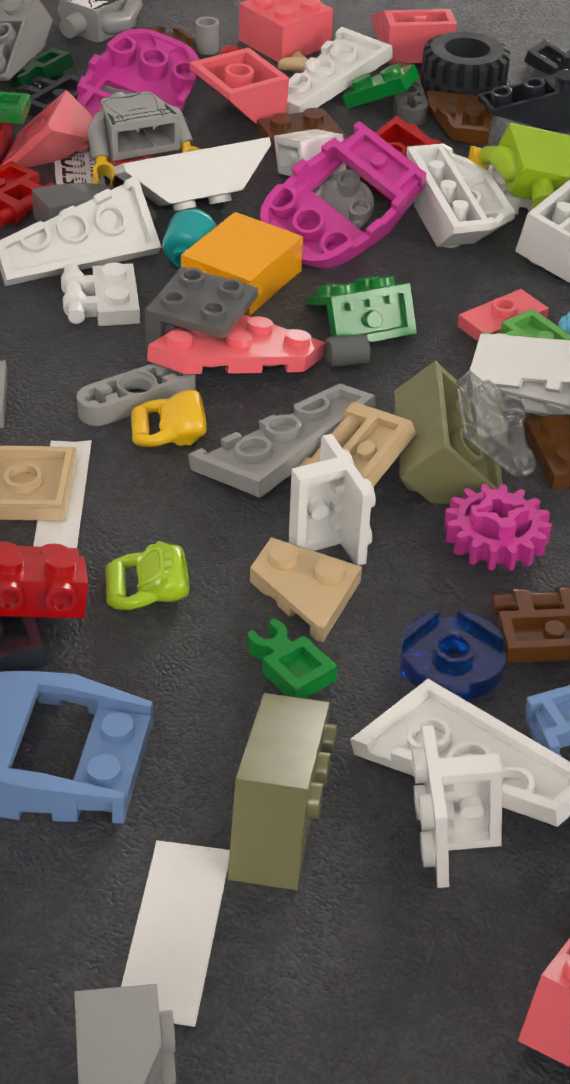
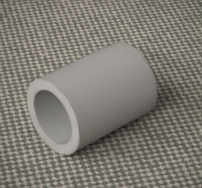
[196,17,219,55]

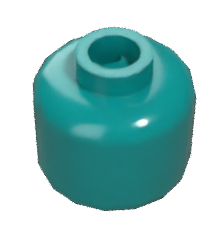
[162,209,217,268]

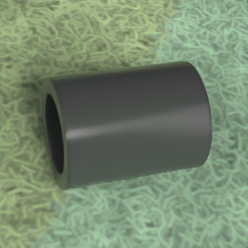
[325,334,370,367]

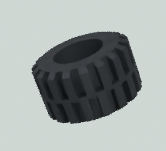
[421,32,510,96]

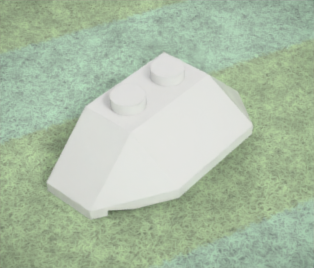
[114,137,271,212]
[406,144,515,248]

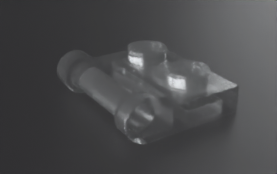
[456,370,536,476]

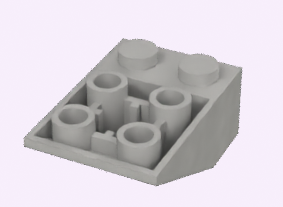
[0,0,53,81]

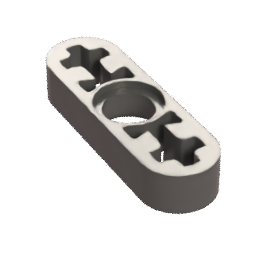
[386,63,428,126]

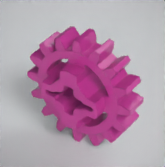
[444,484,552,571]

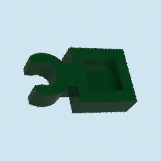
[10,48,75,87]

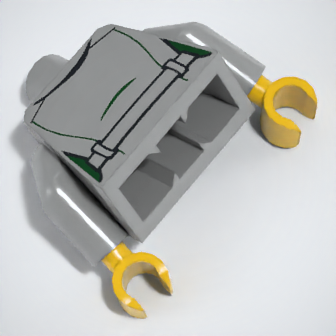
[88,91,200,187]

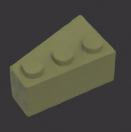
[227,693,337,891]

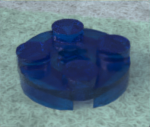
[400,611,506,703]

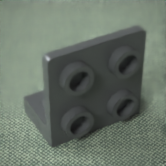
[145,267,258,353]

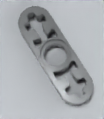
[77,363,196,426]

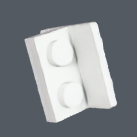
[289,434,376,566]
[412,725,502,888]

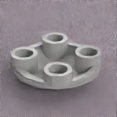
[313,170,374,229]

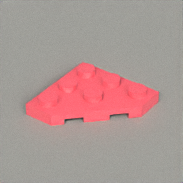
[147,314,326,374]

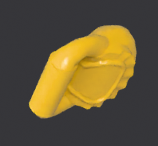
[131,390,207,447]

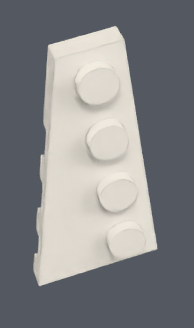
[286,27,393,114]
[0,175,161,286]
[350,679,570,827]

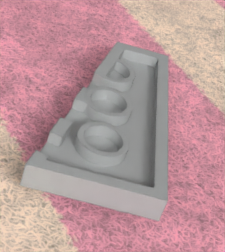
[188,383,376,498]

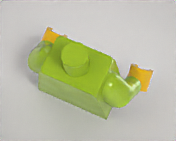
[468,123,570,208]

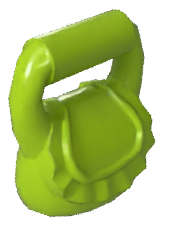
[105,541,190,610]

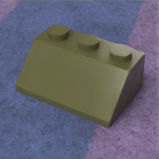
[394,361,503,504]

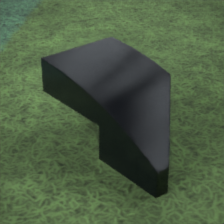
[524,39,570,75]

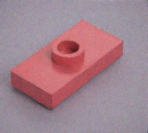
[457,289,549,342]

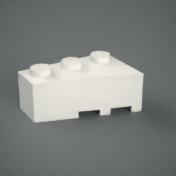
[515,180,570,283]
[466,333,570,416]

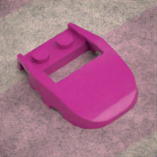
[77,29,199,117]
[260,121,426,268]

